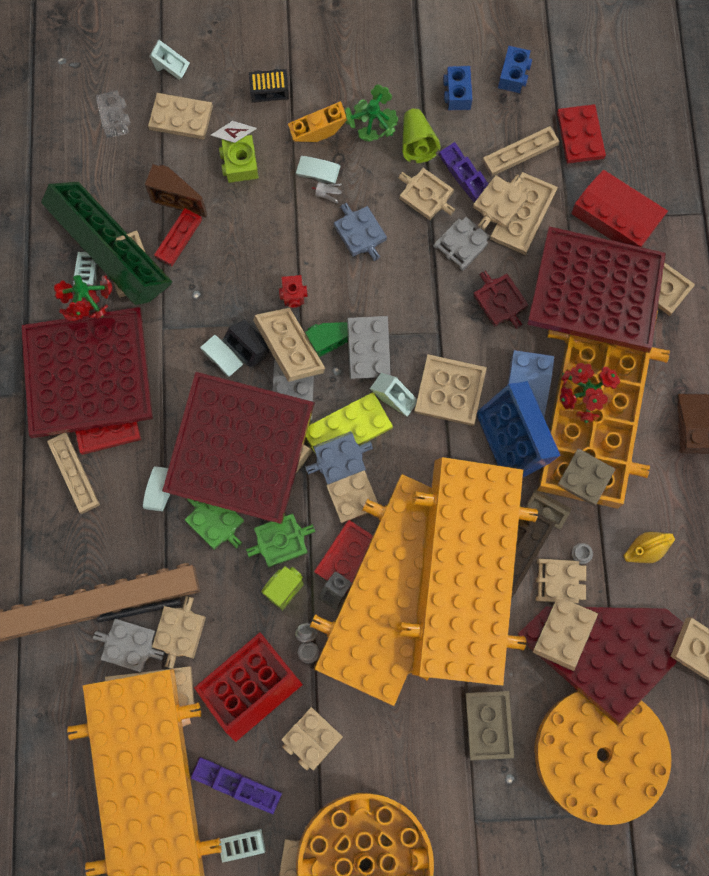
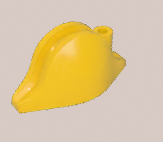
[623,532,675,563]

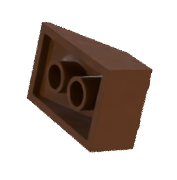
[145,164,207,218]
[677,394,709,454]

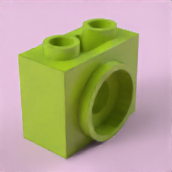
[219,135,259,183]
[261,566,304,611]

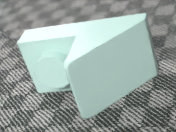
[150,40,190,80]

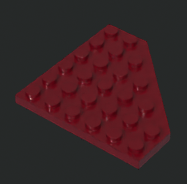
[518,606,684,726]

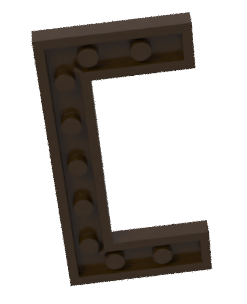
[511,503,556,599]

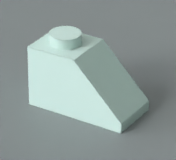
[370,373,417,417]

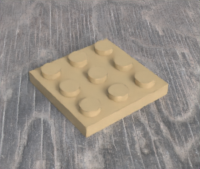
[414,355,487,426]

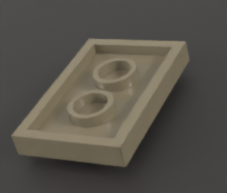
[465,691,514,760]

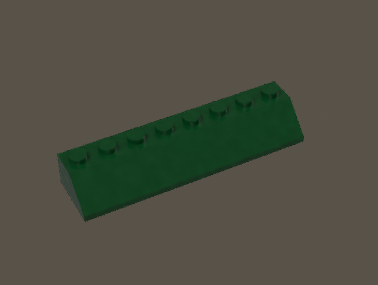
[41,182,172,305]

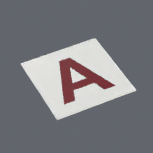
[211,121,257,143]

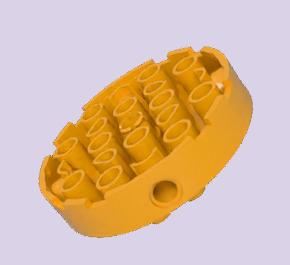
[534,691,671,825]
[296,793,434,876]

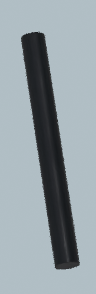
[96,597,182,623]

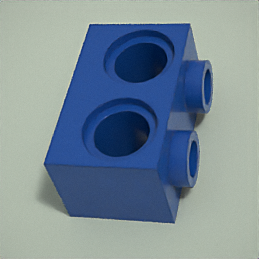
[498,46,532,93]
[443,66,472,110]

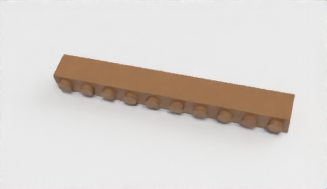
[0,563,200,642]

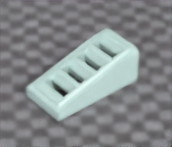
[73,252,98,286]
[219,829,266,863]

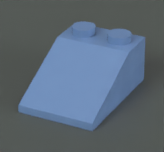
[507,350,554,417]

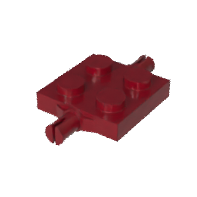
[473,270,529,329]

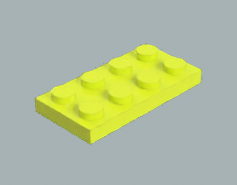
[306,392,393,455]

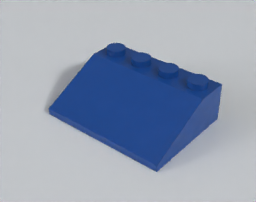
[477,381,561,477]

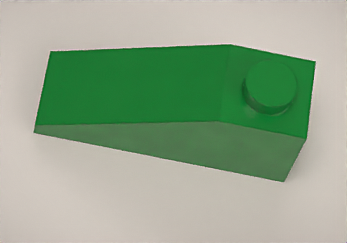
[305,322,348,357]

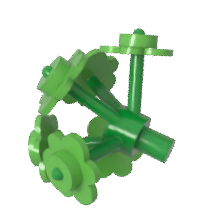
[345,84,398,142]

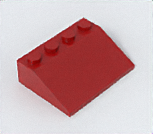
[571,169,668,247]
[194,632,303,742]

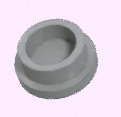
[571,543,593,564]
[295,623,317,643]
[298,642,319,663]

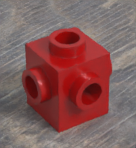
[279,275,308,308]

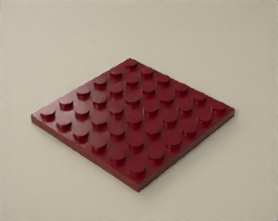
[527,226,666,353]
[21,307,153,438]
[162,372,315,524]

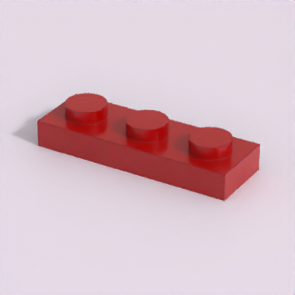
[154,208,202,267]

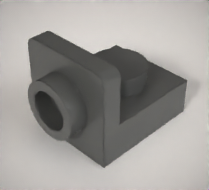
[319,572,352,610]

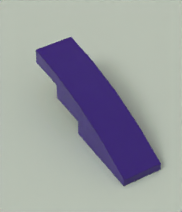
[438,142,489,203]
[190,756,282,814]

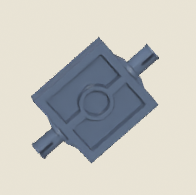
[334,203,387,261]
[305,431,373,485]

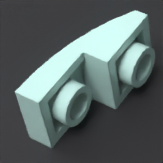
[296,156,340,184]
[200,335,244,377]
[143,466,170,512]

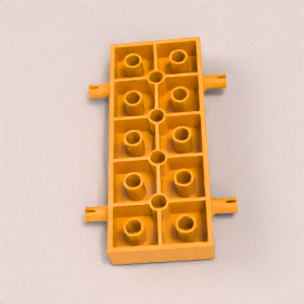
[537,310,670,509]
[398,457,538,686]
[310,474,432,706]
[67,669,222,876]

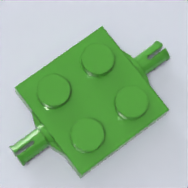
[185,499,244,550]
[246,514,315,568]

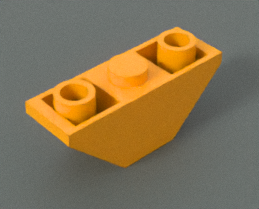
[288,101,347,142]

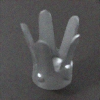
[312,182,341,204]

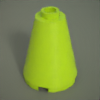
[402,109,441,163]

